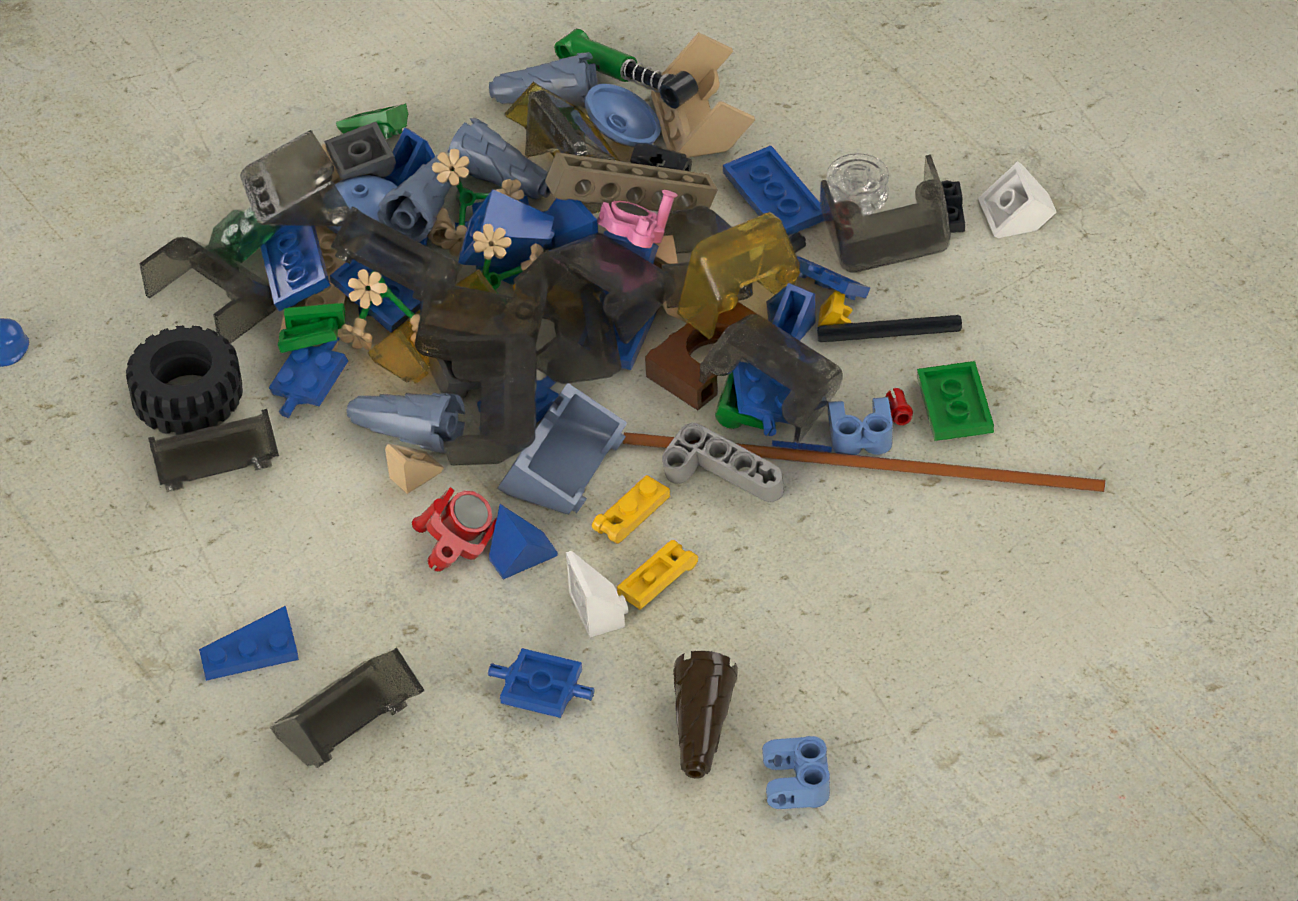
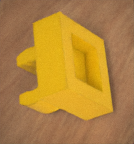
[817,290,852,327]

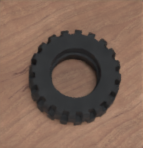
[126,325,243,436]

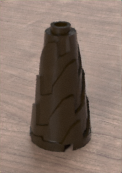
[673,650,738,779]

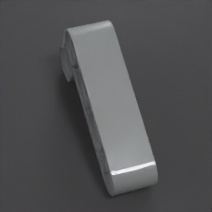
[662,423,784,502]

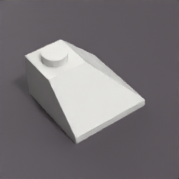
[978,161,1057,238]
[566,551,628,638]

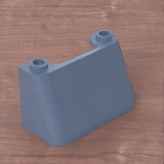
[497,383,627,515]

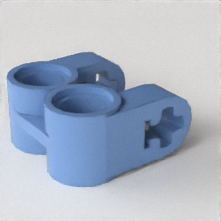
[828,397,893,455]
[762,736,830,809]

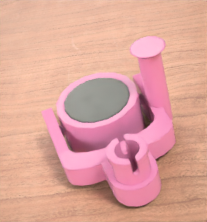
[597,190,678,248]

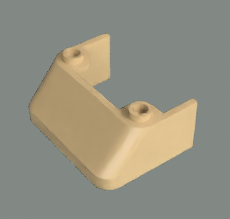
[651,32,755,158]

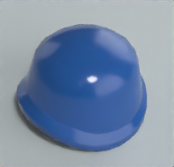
[0,318,30,367]

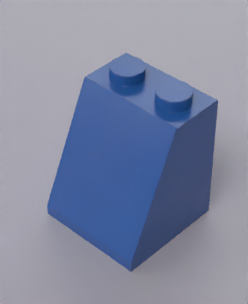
[458,189,555,268]

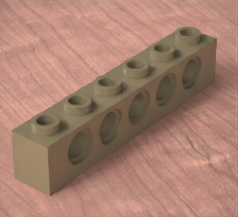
[545,152,718,218]

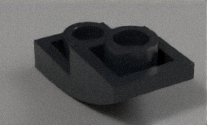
[931,180,965,233]

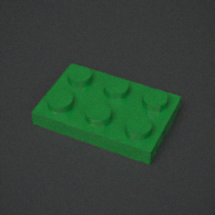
[917,361,994,441]

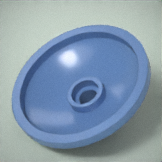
[585,84,661,147]
[320,175,397,238]

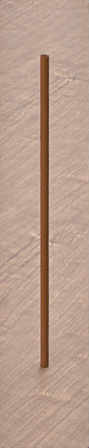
[623,432,1105,492]

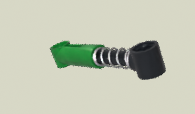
[554,28,698,109]

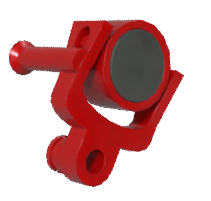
[412,487,497,572]

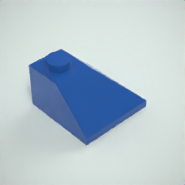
[543,198,599,262]

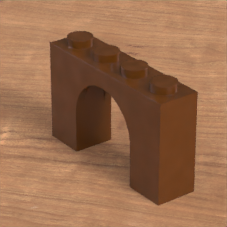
[645,294,777,411]

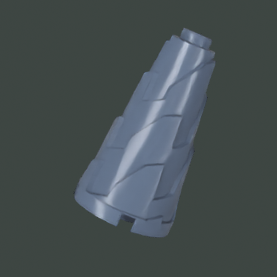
[489,52,598,108]
[448,118,551,200]
[377,155,452,243]
[347,393,465,454]

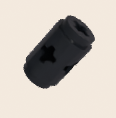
[630,143,692,172]

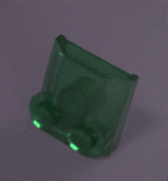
[209,206,282,263]

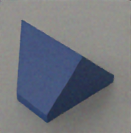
[383,127,435,187]
[766,283,816,345]
[489,504,558,580]

